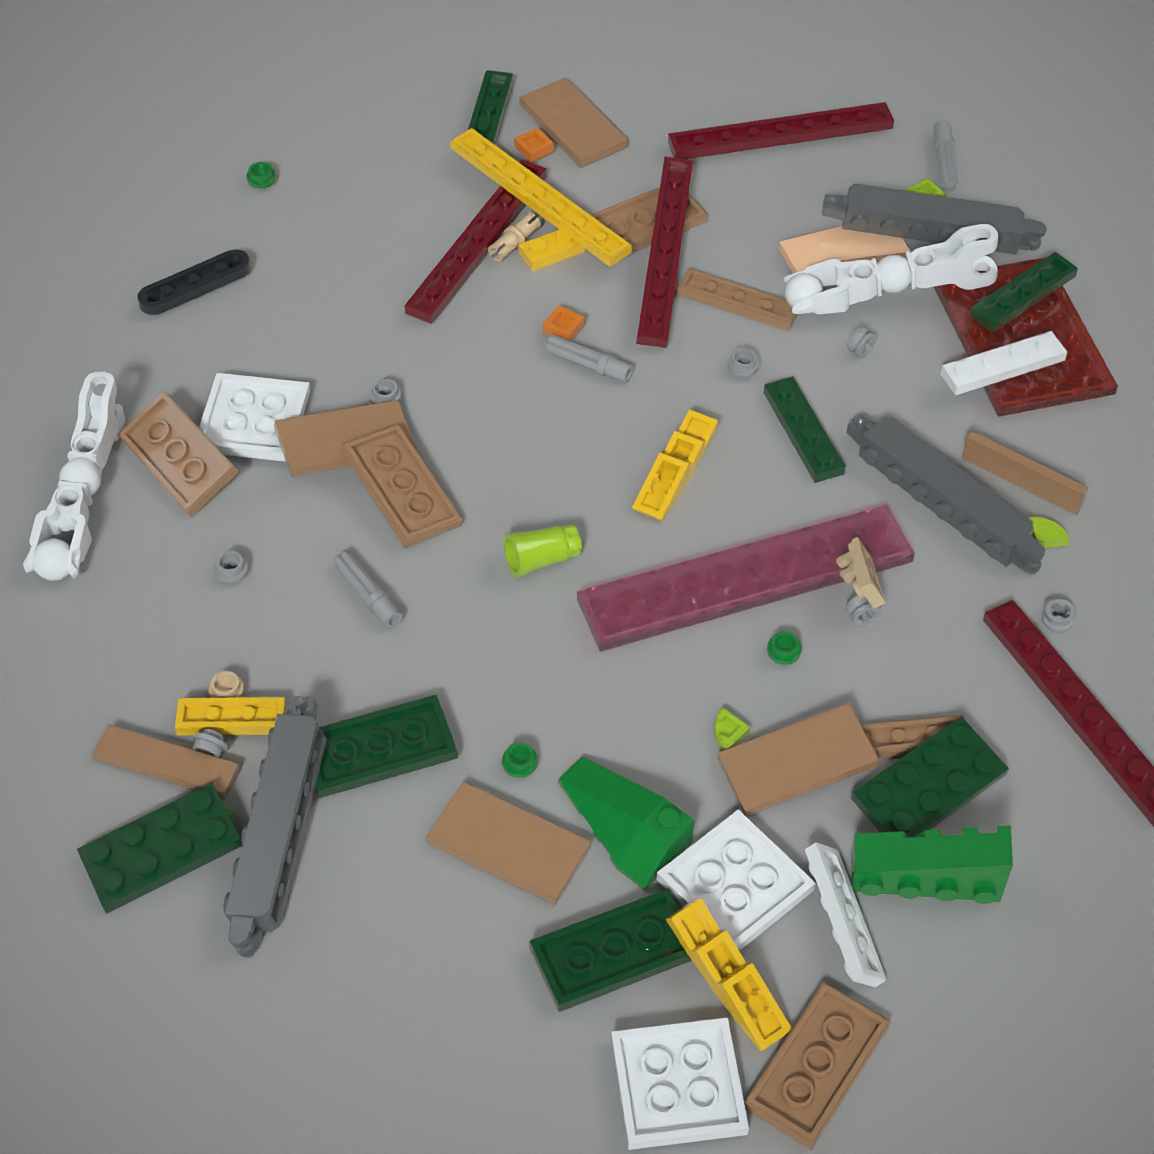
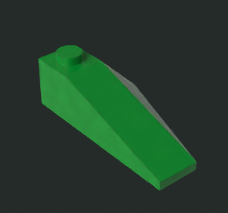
[558,756,694,890]

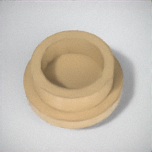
[208,671,244,698]

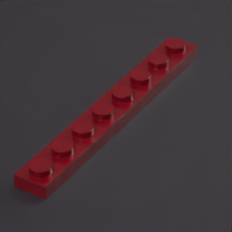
[668,102,894,159]
[636,156,693,348]
[405,159,547,324]
[983,599,1154,826]

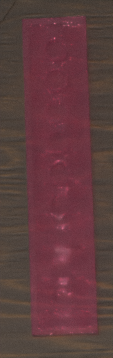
[577,505,915,652]

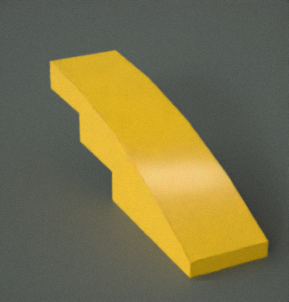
[632,409,719,521]
[666,898,792,1051]

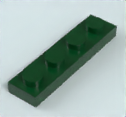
[468,70,513,145]
[970,252,1078,333]
[763,377,846,483]

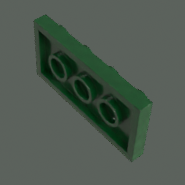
[316,694,458,798]
[851,716,1009,838]
[77,783,243,914]
[529,888,692,1012]

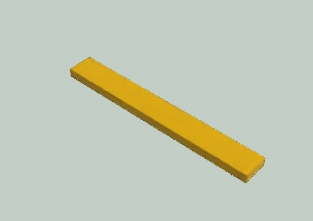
[450,128,632,267]

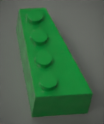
[851,825,1013,904]

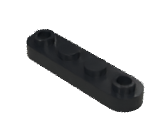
[137,249,250,315]

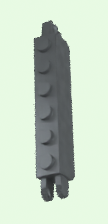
[822,184,1047,255]
[846,415,1046,574]
[223,696,327,958]

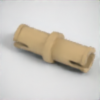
[488,212,541,262]

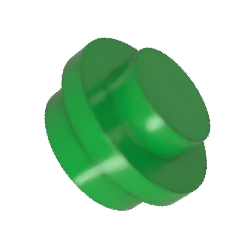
[246,162,276,189]
[767,631,802,665]
[502,743,538,778]

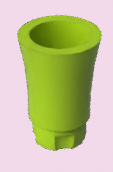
[503,524,582,579]

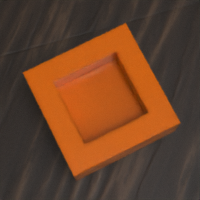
[514,127,554,162]
[543,305,585,341]

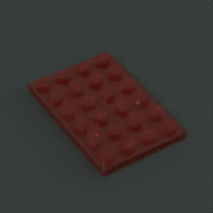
[934,257,1118,417]

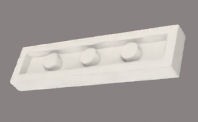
[940,331,1067,396]
[805,842,887,987]

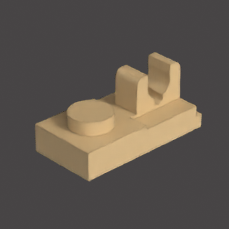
[836,537,886,609]

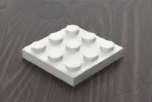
[199,373,310,462]
[656,809,816,951]
[611,1018,749,1150]

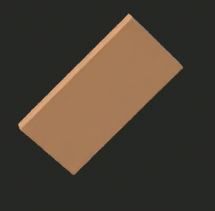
[519,77,628,168]
[591,187,708,253]
[118,391,239,517]
[274,400,417,477]
[341,424,463,548]
[717,703,879,817]
[426,781,591,905]
[744,982,891,1151]

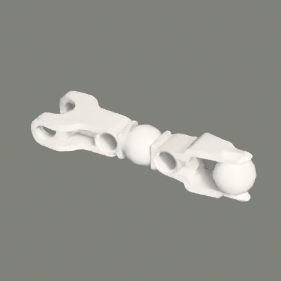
[783,224,998,314]
[23,372,125,581]

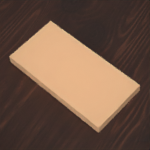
[778,226,911,273]

